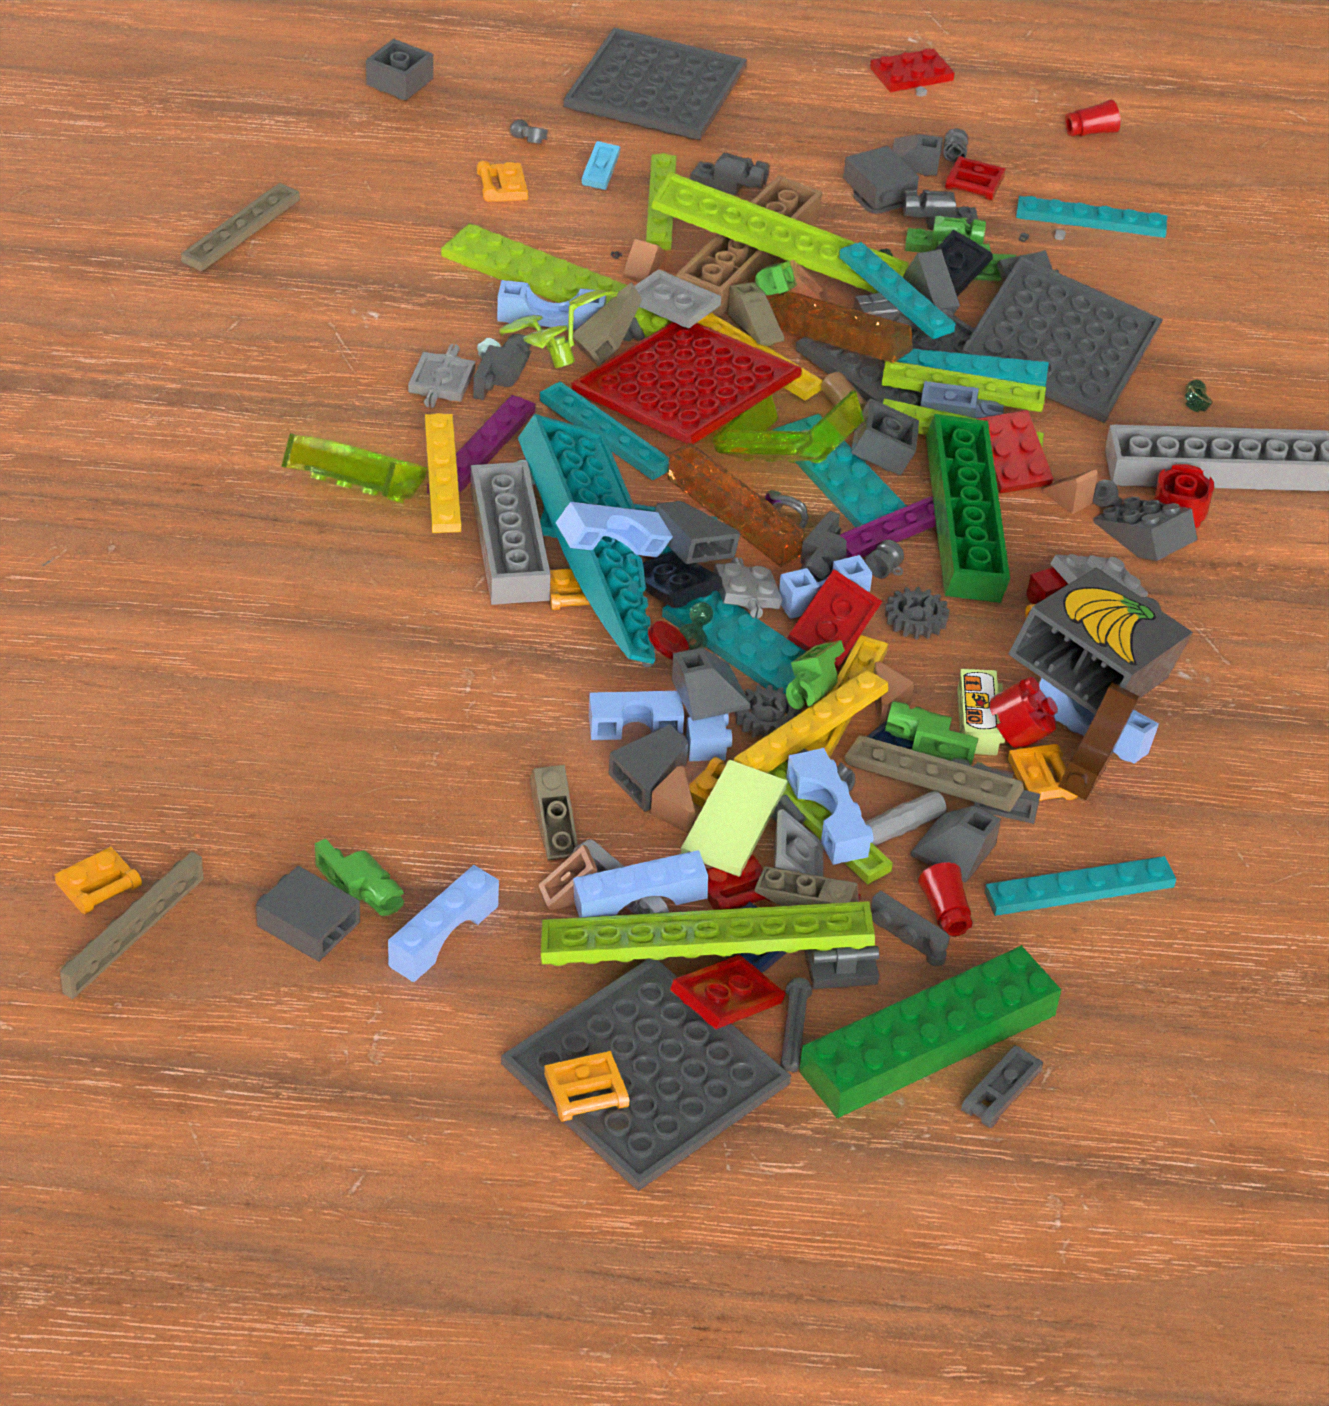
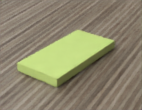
[680,760,787,877]

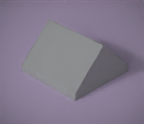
[773,809,824,877]

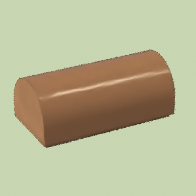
[821,372,867,426]

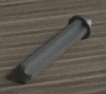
[781,977,812,1072]

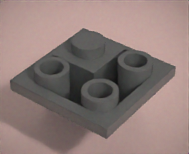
[892,134,943,176]
[672,648,750,721]
[911,806,1001,883]

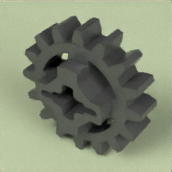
[885,587,950,639]
[735,685,801,738]

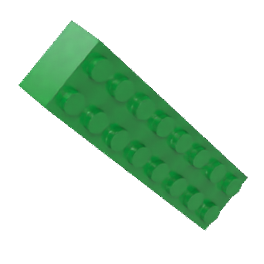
[926,414,1010,603]
[799,945,1062,1119]

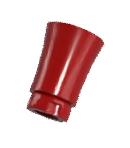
[1065,99,1121,136]
[918,862,973,937]

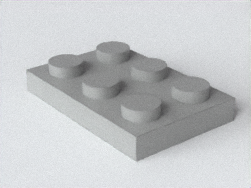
[635,269,721,328]
[1050,554,1148,597]

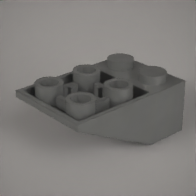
[1093,497,1198,561]

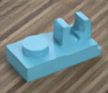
[581,141,621,190]

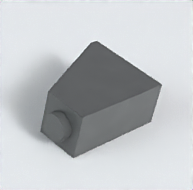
[903,249,960,319]
[655,501,740,564]
[609,724,689,812]

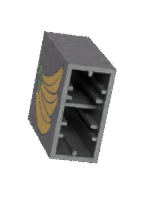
[1008,567,1193,714]

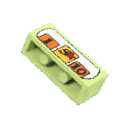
[957,669,1005,755]

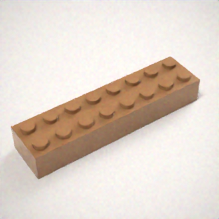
[677,175,822,317]

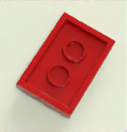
[870,48,954,92]
[977,410,1054,494]
[787,569,883,671]
[670,955,786,1029]

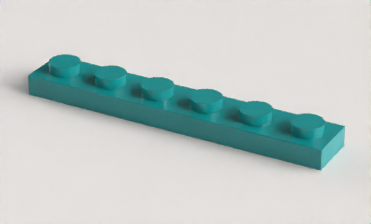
[1016,196,1168,238]
[839,242,955,339]
[885,346,1049,387]
[540,381,674,480]
[984,856,1176,916]

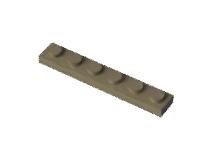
[181,183,300,271]
[844,735,1024,812]
[60,852,204,999]

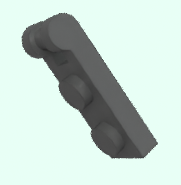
[871,890,949,966]
[961,1045,1043,1128]

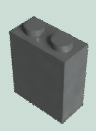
[256,866,360,962]

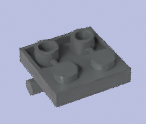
[804,946,879,989]

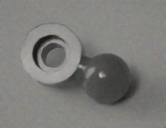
[510,119,548,144]

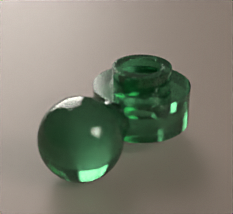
[1184,379,1213,413]
[679,602,714,650]

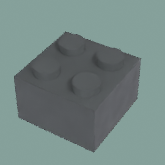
[366,39,433,100]
[851,398,919,475]

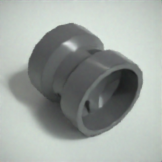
[943,128,969,162]
[865,540,904,579]

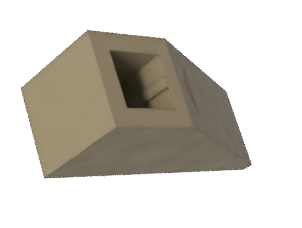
[728,282,784,346]
[573,283,642,366]
[530,765,578,861]
[755,866,859,906]

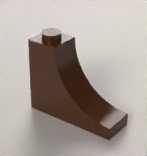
[1058,683,1140,800]

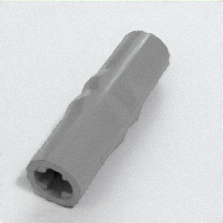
[865,791,947,846]

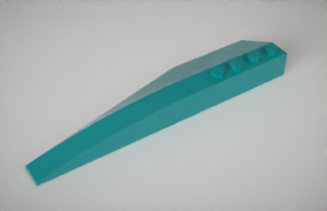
[518,414,656,664]

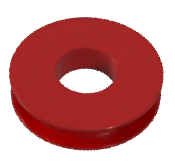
[648,621,689,660]

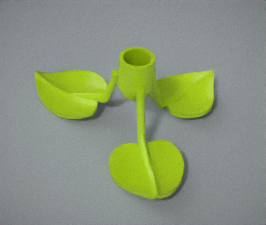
[499,290,617,368]

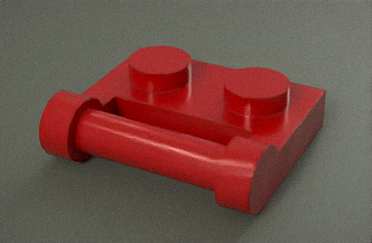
[945,156,1006,201]
[706,855,771,910]

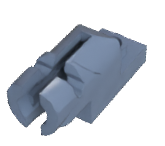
[921,381,1004,418]

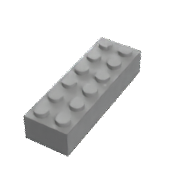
[471,462,551,605]

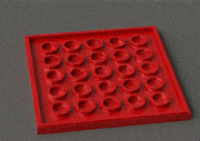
[571,322,802,446]

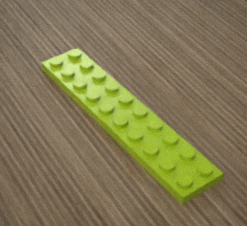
[651,172,909,294]
[441,223,673,338]
[541,901,875,966]

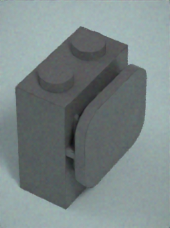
[843,146,919,214]

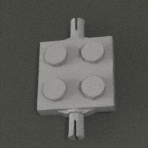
[408,344,475,408]
[713,557,782,619]

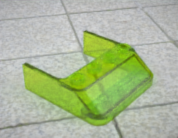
[712,391,864,463]
[281,433,428,503]

